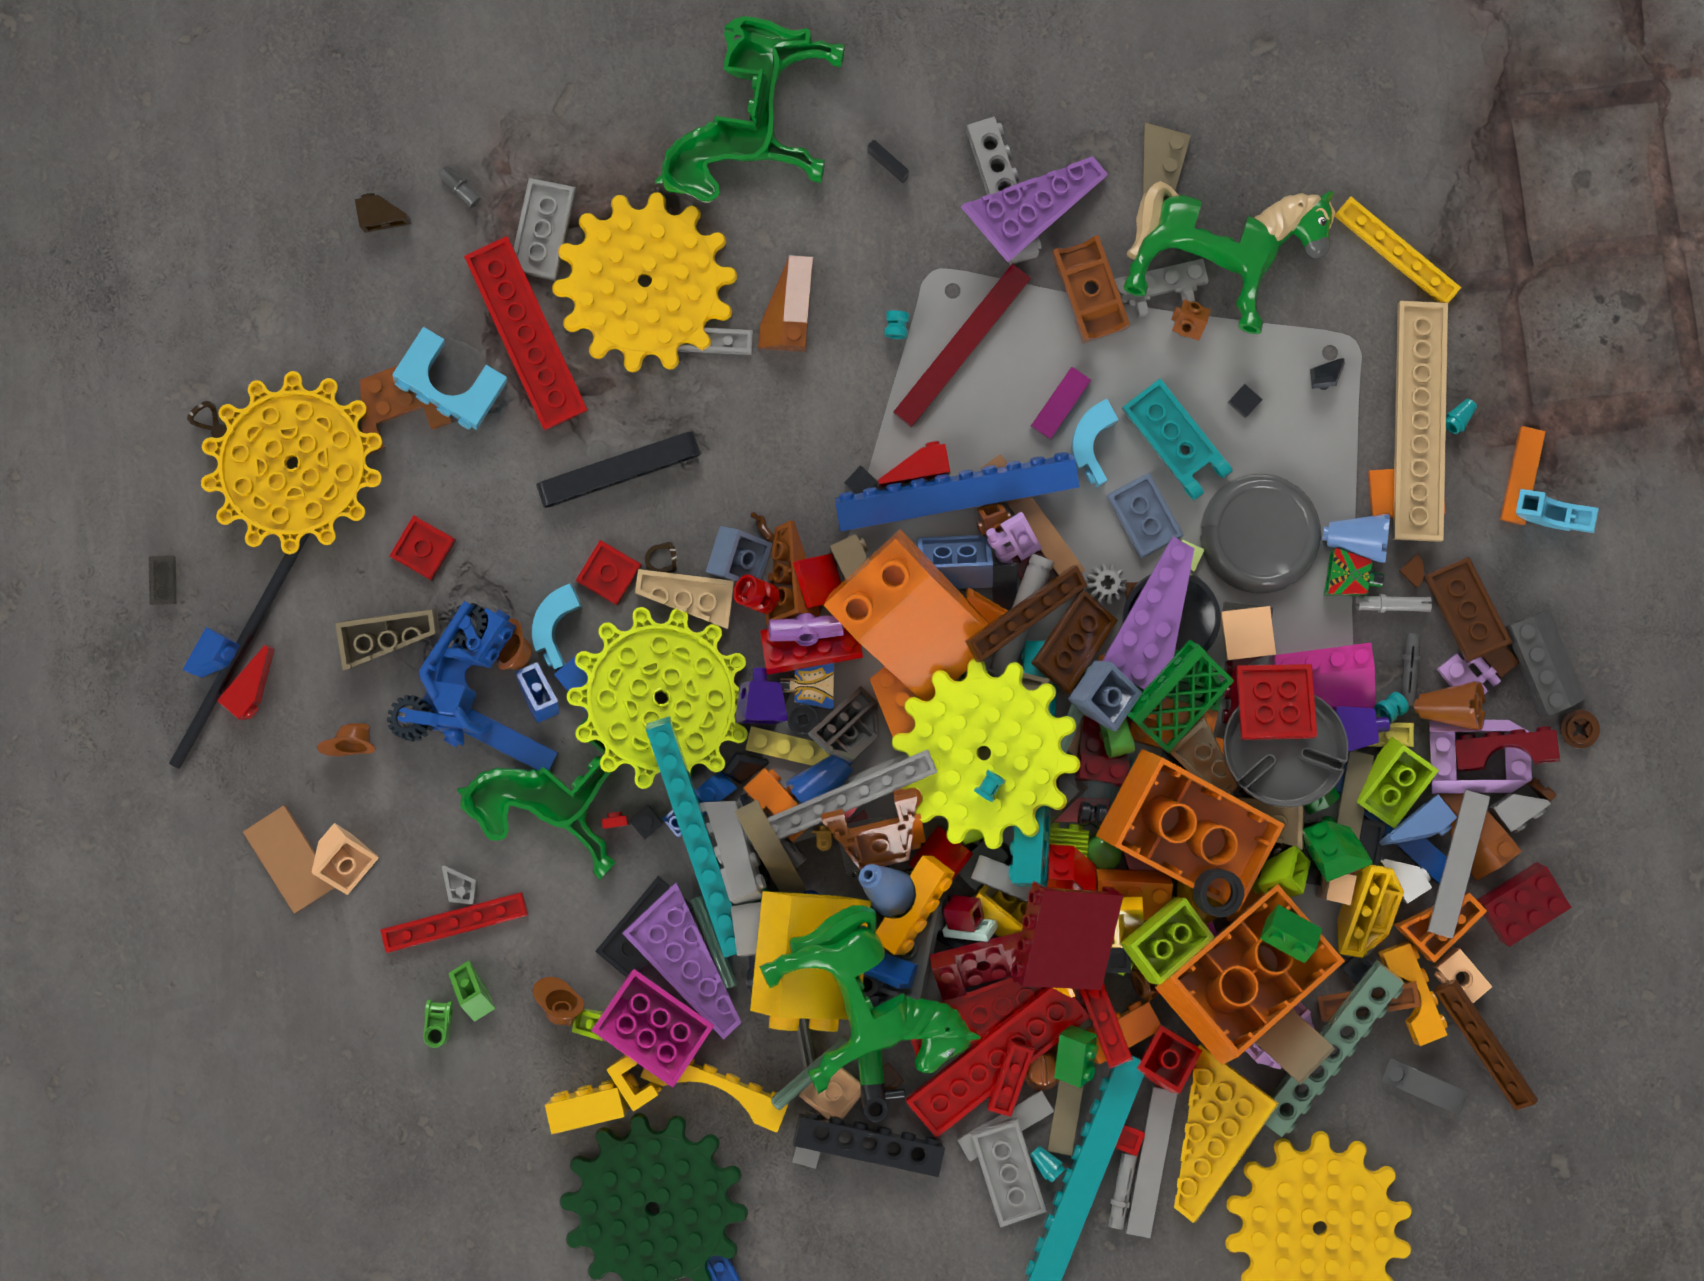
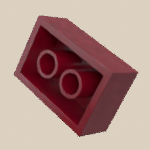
[1477,862,1572,947]

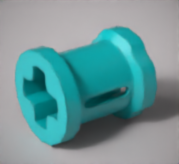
[974,769,1006,802]

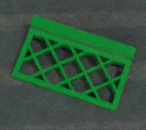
[1127,640,1234,753]

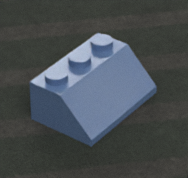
[917,535,993,589]

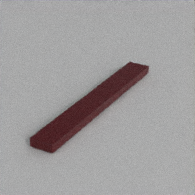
[893,263,1031,428]

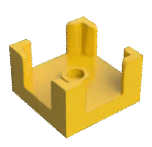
[606,1055,663,1112]

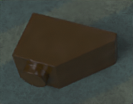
[355,193,411,233]

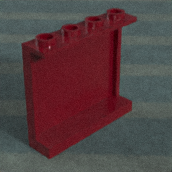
[1011,881,1123,990]

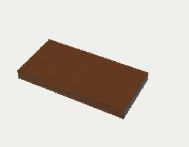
[1424,557,1513,663]
[1031,589,1118,694]

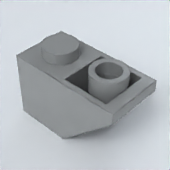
[1488,794,1551,833]

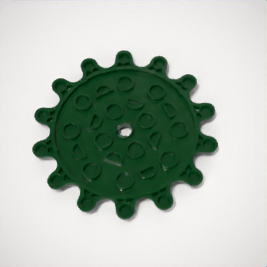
[559,1113,748,1281]

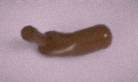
[750,512,774,542]

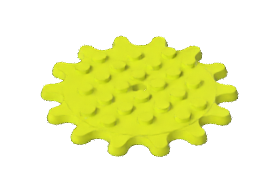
[566,607,748,789]
[892,658,1080,849]

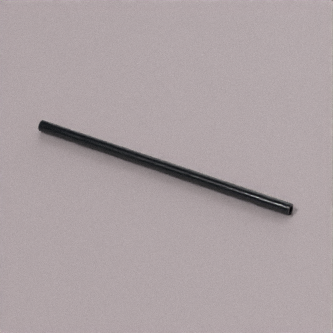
[169,533,310,769]

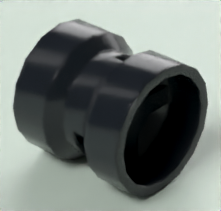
[1078,801,1107,828]

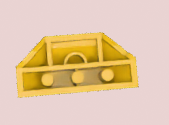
[1337,865,1404,958]

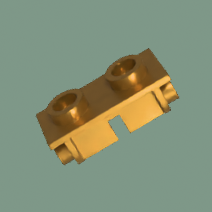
[812,826,833,851]

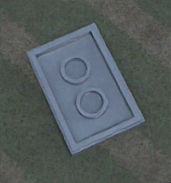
[1106,472,1184,559]

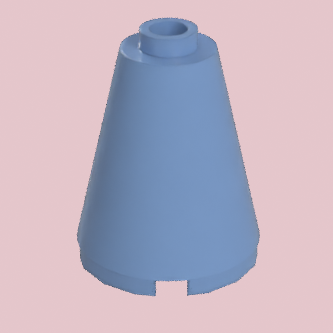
[1323,514,1390,563]
[859,864,916,917]

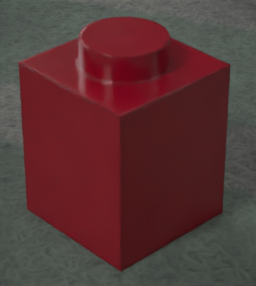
[943,895,985,932]

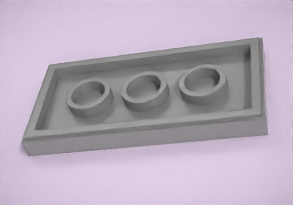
[514,178,576,281]
[970,1118,1047,1227]

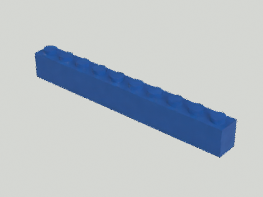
[835,452,1080,531]

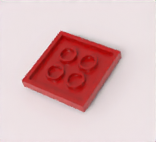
[1236,664,1317,740]

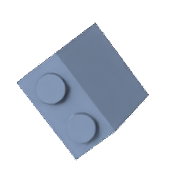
[706,526,773,582]
[1068,661,1142,732]

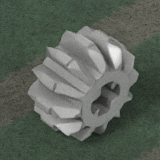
[1086,563,1128,604]

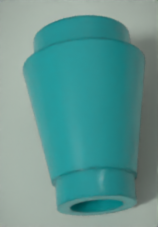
[1446,398,1477,434]
[1029,1145,1065,1183]

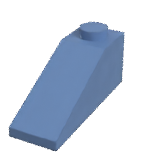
[1379,794,1457,846]

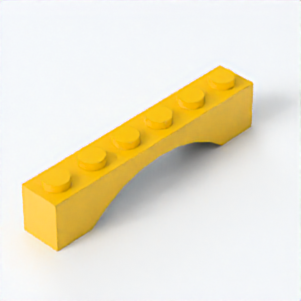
[640,1059,789,1132]

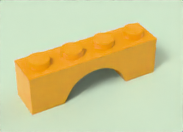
[876,856,955,955]
[1377,941,1448,1046]

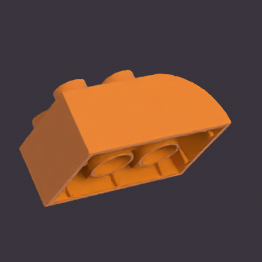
[1155,884,1345,1065]

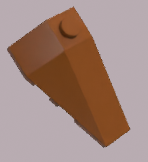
[765,520,820,626]

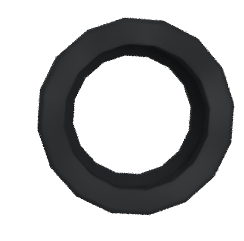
[1193,868,1244,918]

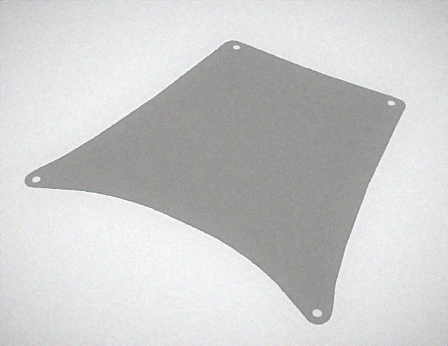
[737,268,1375,958]

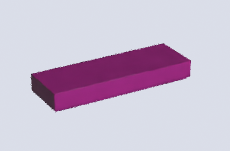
[1030,367,1091,439]

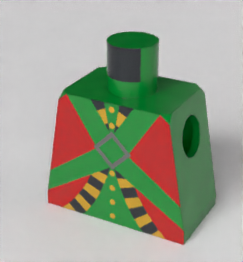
[1323,548,1384,596]

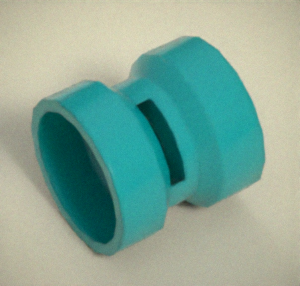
[884,310,910,339]
[1374,692,1409,724]

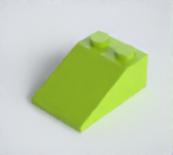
[1357,736,1439,829]

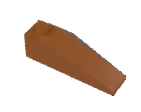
[758,255,813,352]
[1436,778,1522,881]

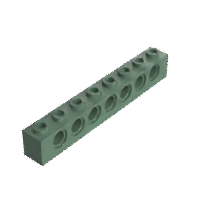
[1265,960,1404,1137]

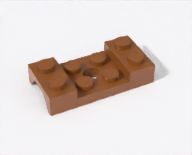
[1052,235,1130,344]

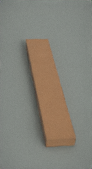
[981,454,1085,575]

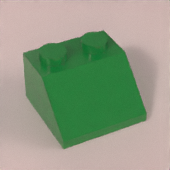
[1303,820,1373,882]

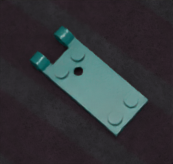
[1122,378,1233,501]

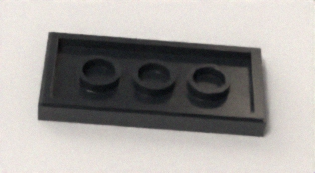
[595,876,693,977]

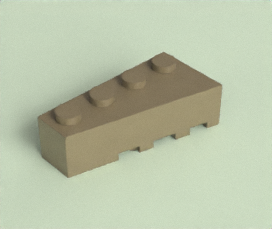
[335,608,441,671]

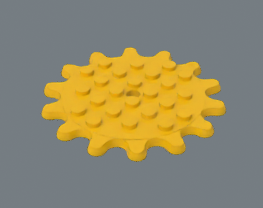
[552,192,737,372]
[201,371,382,555]
[1225,1131,1412,1281]

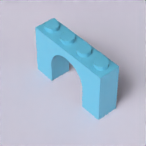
[392,327,507,430]

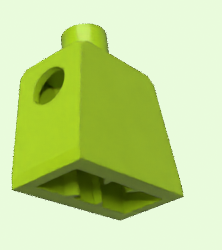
[1252,845,1311,897]

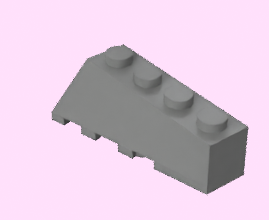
[700,801,766,905]

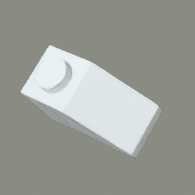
[1379,858,1432,903]

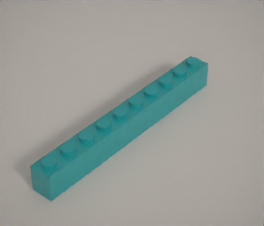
[1009,641,1058,887]
[646,716,737,958]
[1025,1054,1144,1281]

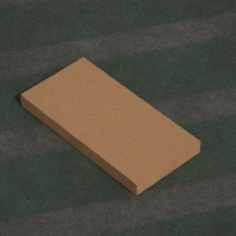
[243,805,335,914]

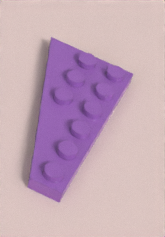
[961,156,1108,262]
[1102,537,1195,701]
[622,882,741,1040]

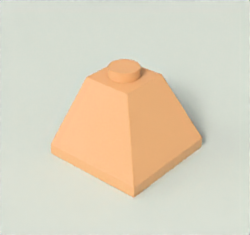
[312,823,379,895]

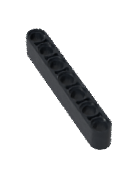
[536,431,701,508]

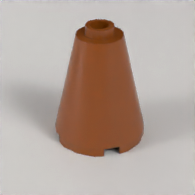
[1414,681,1485,730]

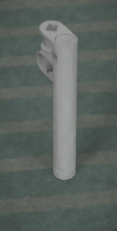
[961,554,1054,681]

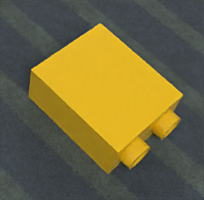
[750,891,871,1032]

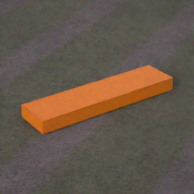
[1500,426,1546,525]

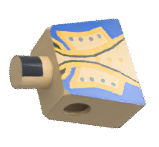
[780,663,834,710]

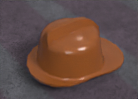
[497,619,532,670]
[317,723,376,756]
[532,977,584,1027]
[1024,1043,1059,1091]

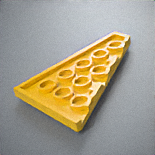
[1174,1044,1279,1223]

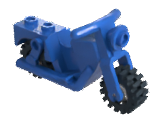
[387,601,516,747]

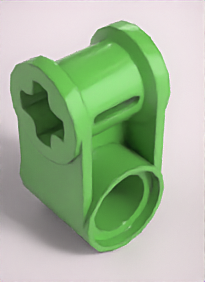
[1099,718,1135,758]
[423,999,453,1048]

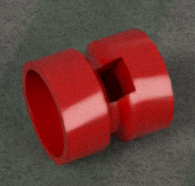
[733,574,779,614]

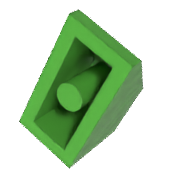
[448,961,495,1022]

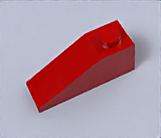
[878,441,950,488]
[217,645,274,720]

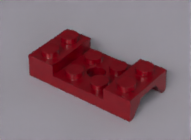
[1075,714,1132,788]
[930,932,1021,1001]

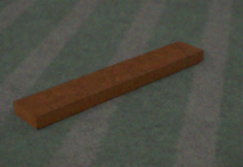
[965,565,1088,662]
[1434,979,1538,1111]

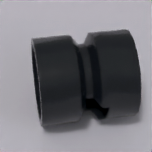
[787,704,819,736]

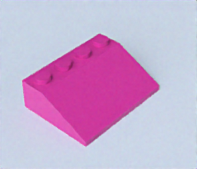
[1269,643,1376,708]
[591,969,715,1088]

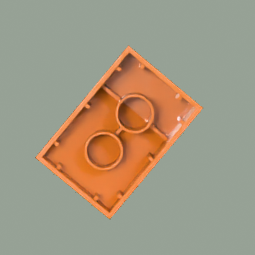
[824,529,989,701]
[1096,749,1285,912]

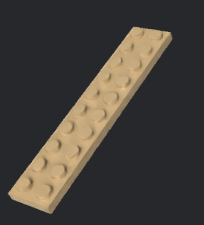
[1393,301,1448,542]

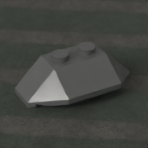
[808,686,879,762]

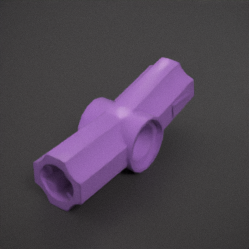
[769,613,844,646]

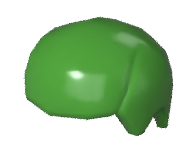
[1087,832,1122,869]

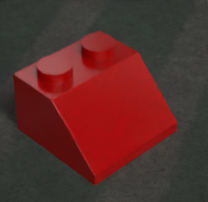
[1047,844,1096,891]
[1137,1025,1203,1094]

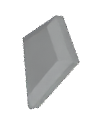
[442,865,477,904]

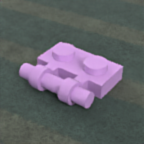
[986,512,1042,563]
[1437,654,1501,694]

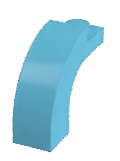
[1071,399,1119,488]
[1516,489,1599,533]
[532,583,582,671]

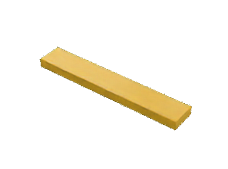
[1335,196,1462,303]

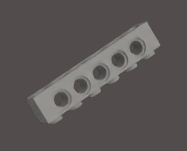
[966,116,1041,266]

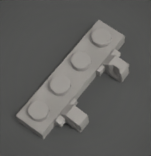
[1114,259,1209,318]

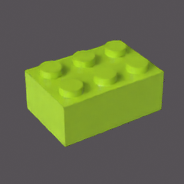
[1120,897,1215,985]

